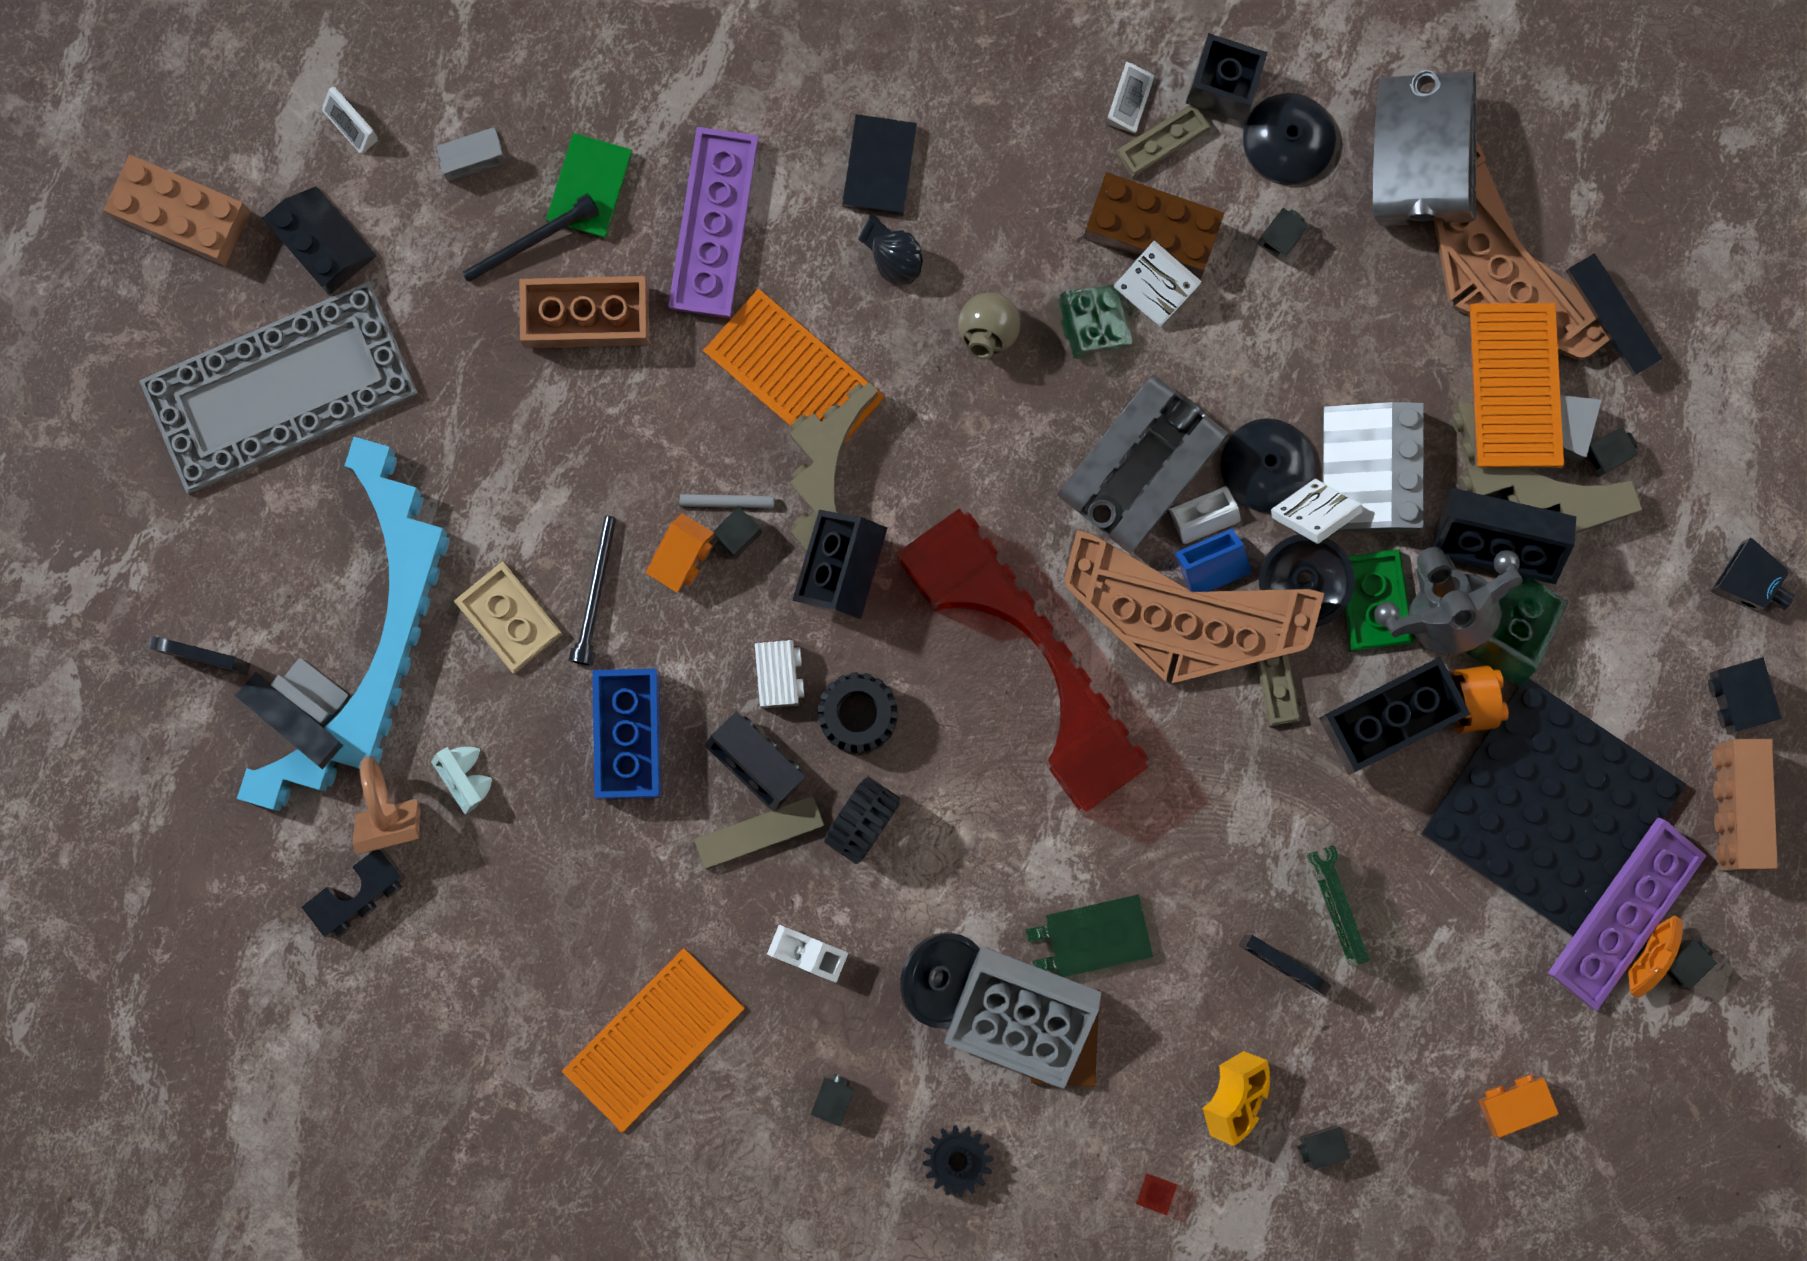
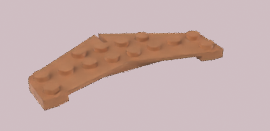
[1434,141,1610,360]
[1065,530,1324,683]

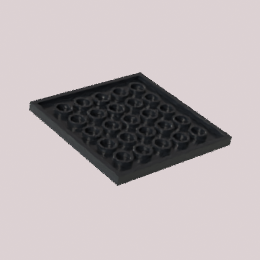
[1420,677,1686,938]

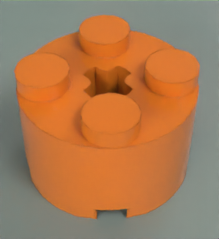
[1448,665,1508,734]

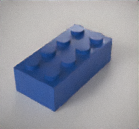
[592,668,662,800]

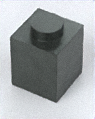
[1257,207,1308,262]
[1587,427,1638,477]
[713,506,762,559]
[1666,940,1717,990]
[810,1074,855,1126]
[1297,1125,1351,1170]

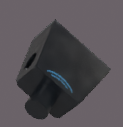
[1711,537,1795,612]

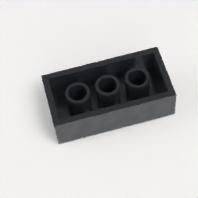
[1433,488,1577,585]

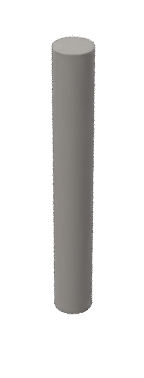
[680,494,774,509]

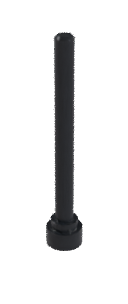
[463,193,600,282]
[568,515,616,666]

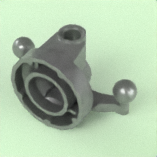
[1375,547,1523,654]

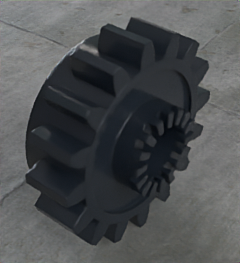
[923,1125,993,1197]

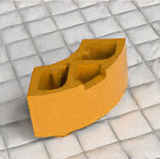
[1202,1051,1270,1146]

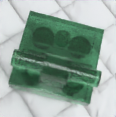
[1058,285,1133,359]

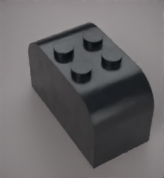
[1319,657,1470,775]

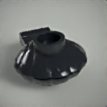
[858,215,923,286]

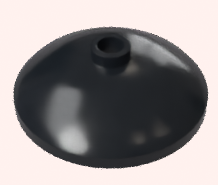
[1243,93,1336,185]
[1220,418,1315,512]
[1259,534,1355,627]
[900,932,980,1029]

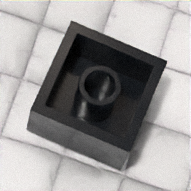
[1185,33,1268,122]

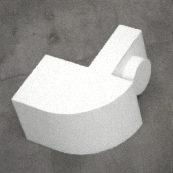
[767,925,848,983]

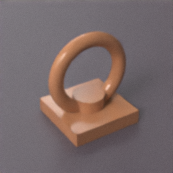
[352,756,421,855]

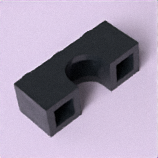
[301,848,406,938]

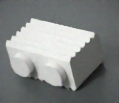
[755,640,805,709]

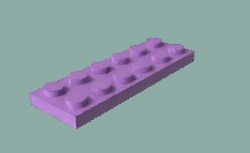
[668,127,759,319]
[1548,818,1706,1011]

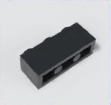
[705,711,805,812]

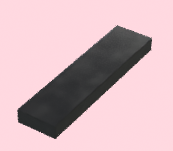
[1566,253,1663,377]
[235,672,344,770]

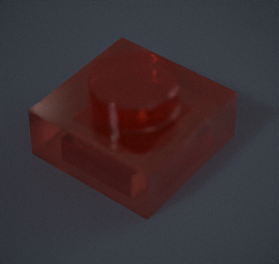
[1135,1173,1177,1215]

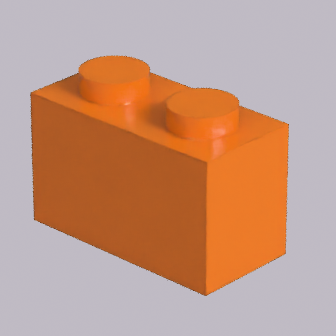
[645,513,714,593]
[1478,1073,1559,1138]

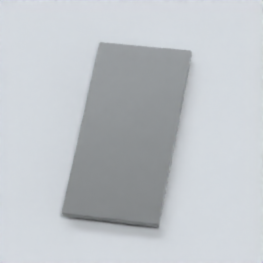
[139,281,419,495]

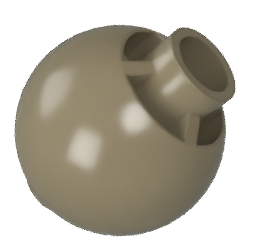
[958,292,1021,359]

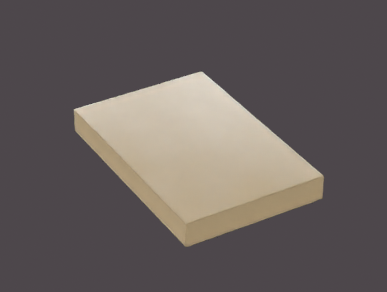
[454,561,563,674]

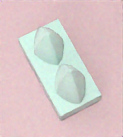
[431,747,492,814]

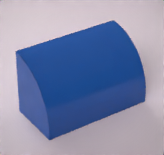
[1175,528,1252,592]

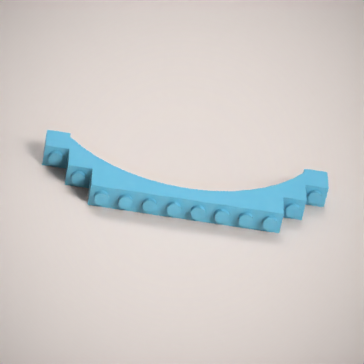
[237,437,450,811]

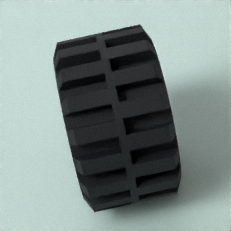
[818,672,898,754]
[824,776,900,864]

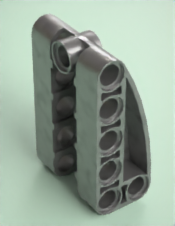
[1373,70,1477,226]
[1057,374,1229,554]

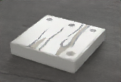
[1113,241,1202,327]
[1271,479,1362,544]

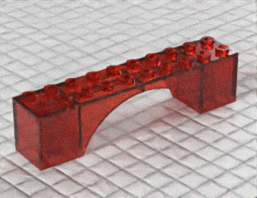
[897,508,1149,816]

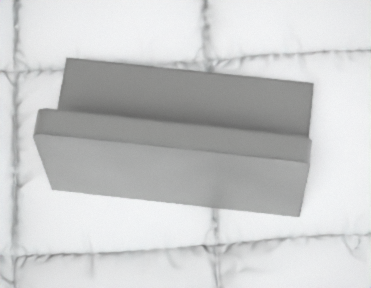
[436,128,507,182]
[270,658,349,725]

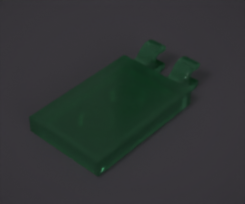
[1307,845,1370,965]
[1025,894,1153,977]

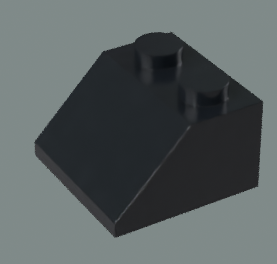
[1708,657,1782,734]

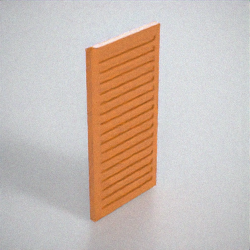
[703,288,885,444]
[1469,302,1564,468]
[561,948,745,1133]

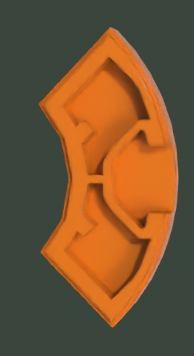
[1627,915,1683,998]

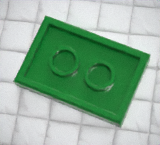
[546,133,633,239]
[1344,549,1414,651]

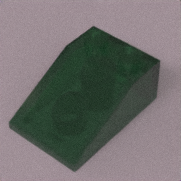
[1466,577,1569,686]

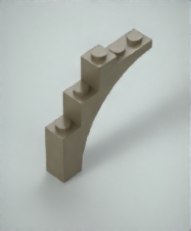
[789,382,878,552]
[1451,400,1642,534]

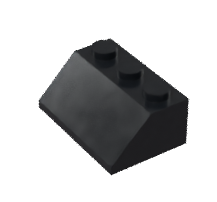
[262,186,377,296]
[792,510,888,619]

